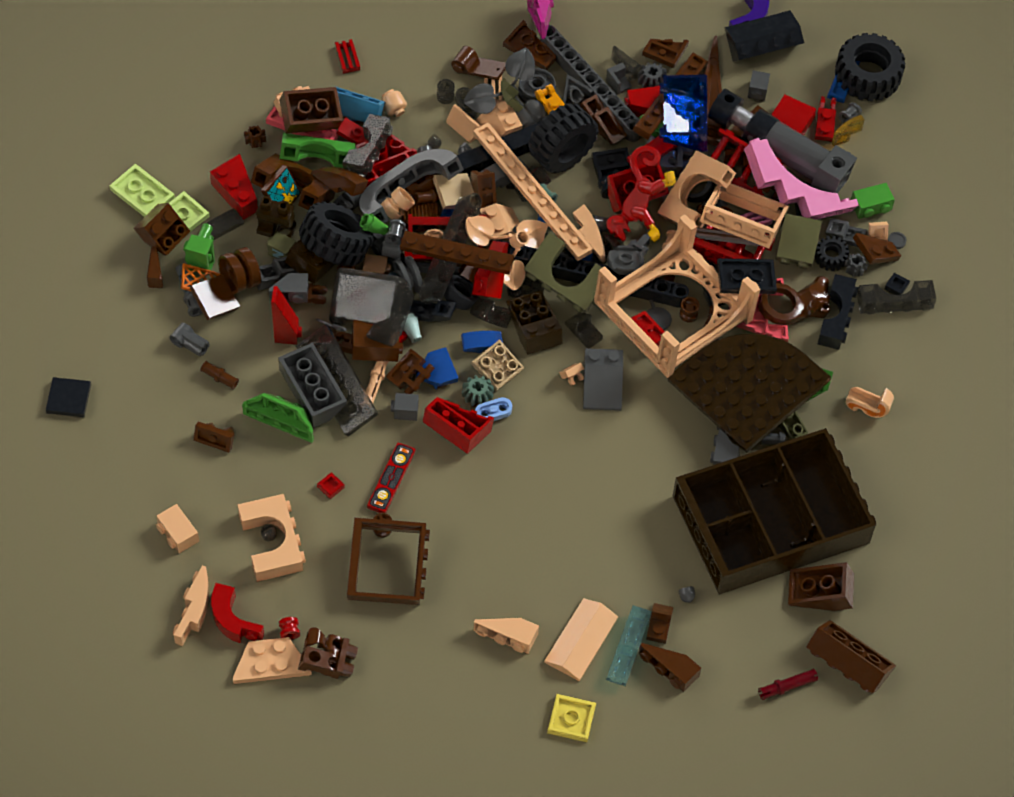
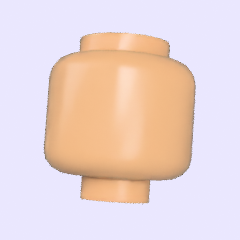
[382,89,407,117]

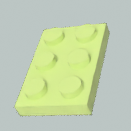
[109,164,175,217]
[169,191,210,233]

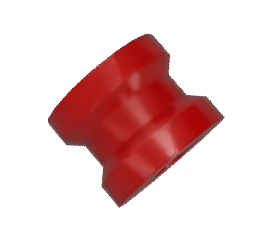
[279,617,300,640]

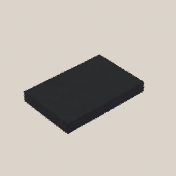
[717,258,777,294]

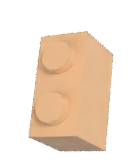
[156,504,199,554]

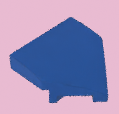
[415,347,459,389]

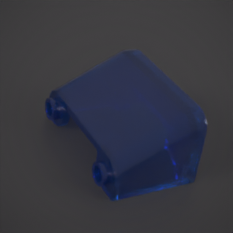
[659,75,708,152]

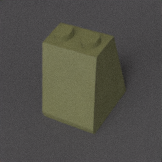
[776,213,822,269]

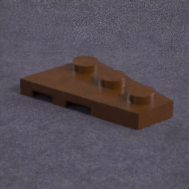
[503,20,557,70]

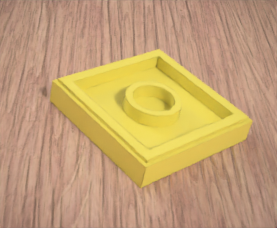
[547,694,596,742]

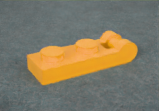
[534,84,565,115]

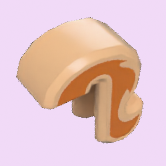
[845,387,894,418]

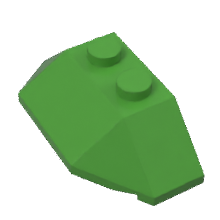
[242,393,314,443]

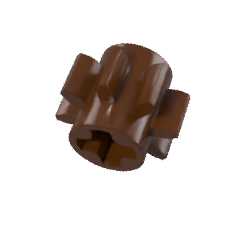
[244,125,266,148]

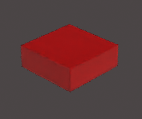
[317,472,345,499]

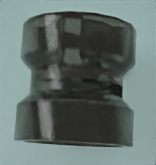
[437,79,455,104]

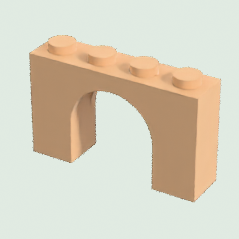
[657,151,736,228]
[237,494,306,582]

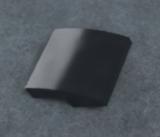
[591,147,631,181]

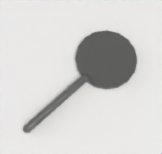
[644,287,672,330]

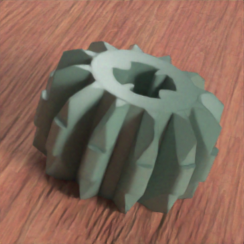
[462,374,494,407]

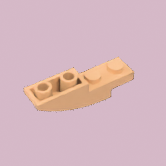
[173,565,209,646]

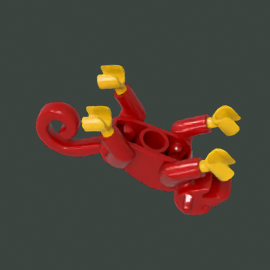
[606,146,676,243]

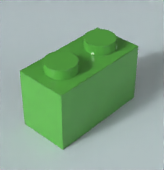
[851,183,895,219]

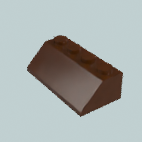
[806,620,896,693]

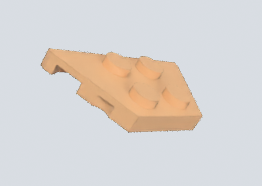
[233,637,312,684]

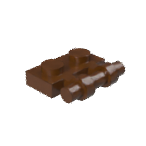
[385,349,435,394]

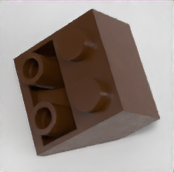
[134,203,190,256]

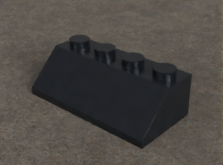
[724,10,804,62]

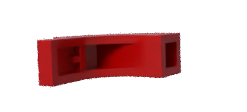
[211,583,264,643]

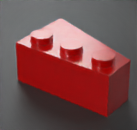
[210,154,258,220]
[423,397,494,454]

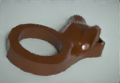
[758,276,830,325]

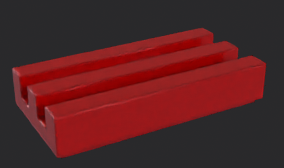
[335,39,360,74]

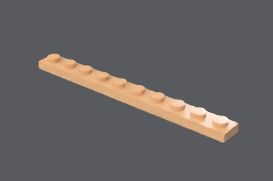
[473,123,593,261]

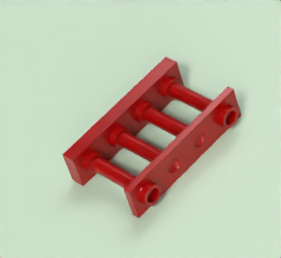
[710,128,783,196]
[693,212,775,264]

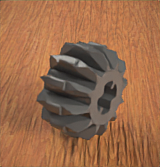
[637,62,668,88]

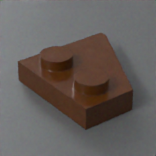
[642,39,689,69]
[853,233,901,264]

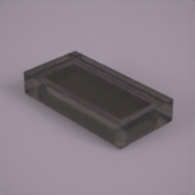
[206,208,244,240]

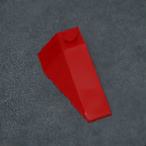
[271,286,303,345]

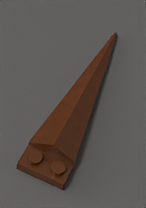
[691,36,729,149]

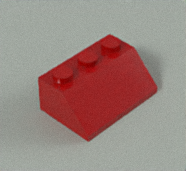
[607,163,669,212]

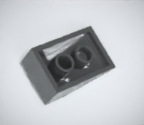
[583,348,623,411]

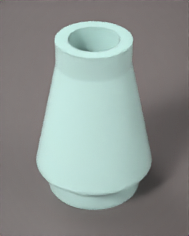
[400,313,422,343]

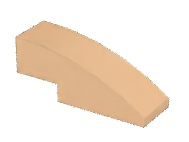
[573,204,606,263]

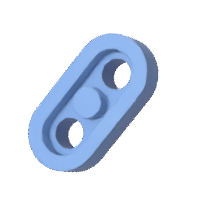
[475,397,512,421]

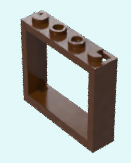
[347,517,430,605]

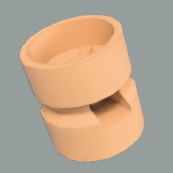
[380,186,415,219]

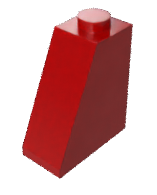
[624,85,676,117]

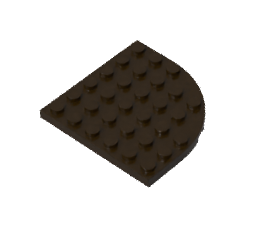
[667,334,831,453]

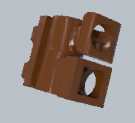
[298,627,358,679]

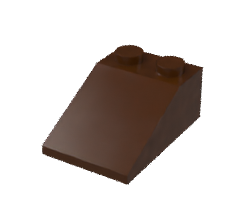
[788,562,854,611]

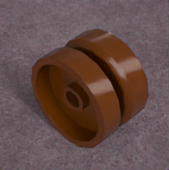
[218,247,261,294]

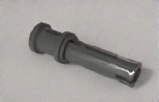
[175,264,203,317]

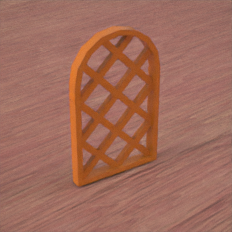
[181,263,220,291]

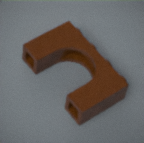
[251,153,336,210]

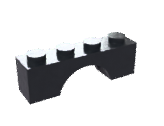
[817,274,859,350]

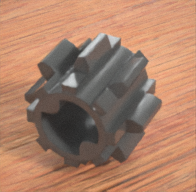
[844,253,868,277]

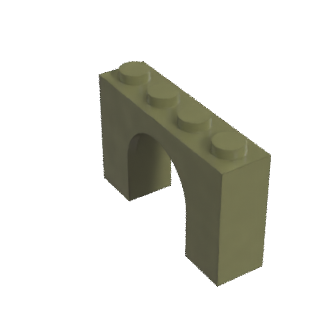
[524,232,602,313]

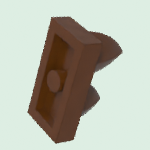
[193,421,235,453]

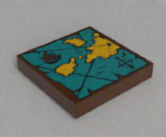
[261,165,301,205]

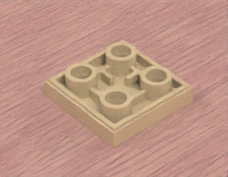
[433,173,478,209]
[471,339,524,392]

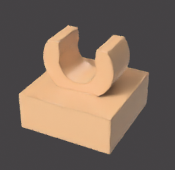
[868,221,889,241]
[559,362,584,386]

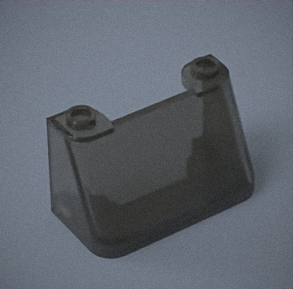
[329,268,414,336]

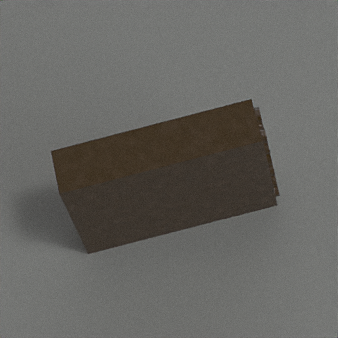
[672,428,876,595]

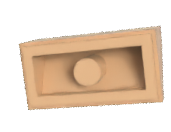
[446,104,480,143]

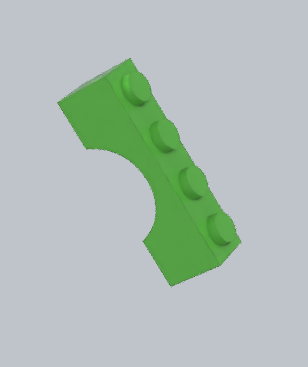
[280,133,355,169]

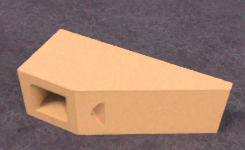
[473,618,539,654]

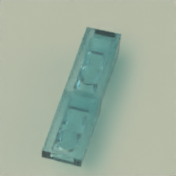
[606,605,652,687]

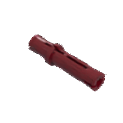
[758,668,818,700]

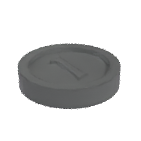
[888,232,907,249]

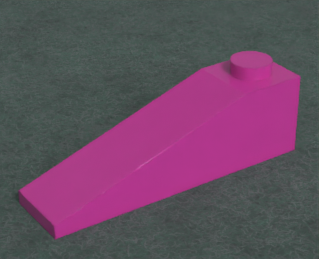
[527,0,554,39]

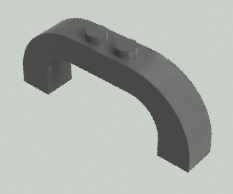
[359,149,464,223]

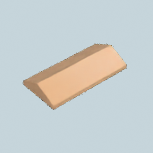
[544,598,618,681]

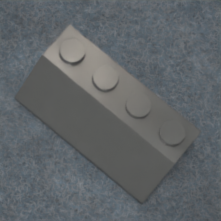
[278,343,347,428]

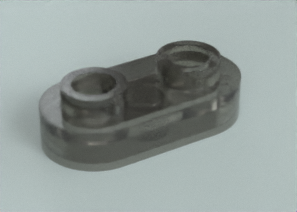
[455,87,478,119]

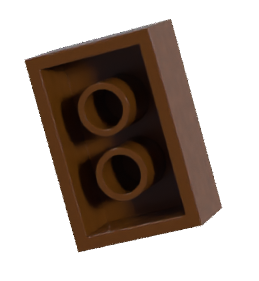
[279,87,343,133]

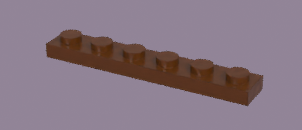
[400,231,514,275]

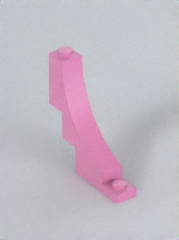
[744,138,859,220]

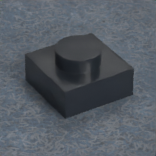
[884,273,910,298]

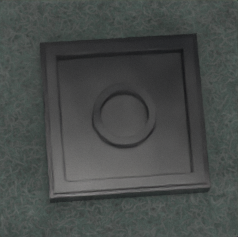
[46,377,92,417]

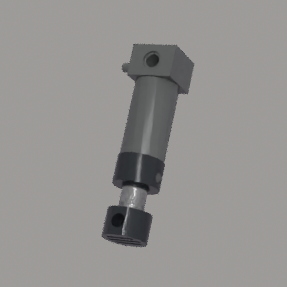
[708,88,857,193]

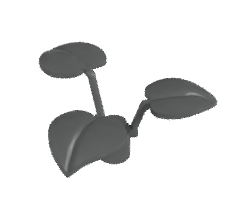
[463,48,546,128]

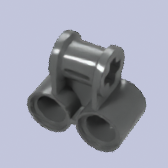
[382,219,408,259]

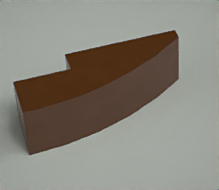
[580,94,627,145]
[311,167,368,196]

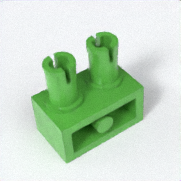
[183,223,215,276]

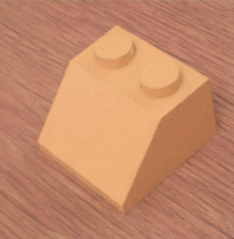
[475,100,523,137]
[479,203,520,245]

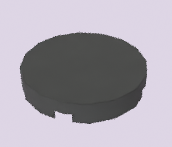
[607,245,645,276]

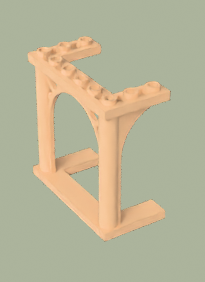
[594,214,760,378]

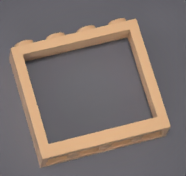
[700,183,789,248]

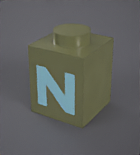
[267,231,296,258]

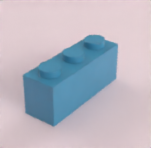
[337,87,385,126]

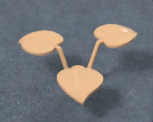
[465,216,548,291]

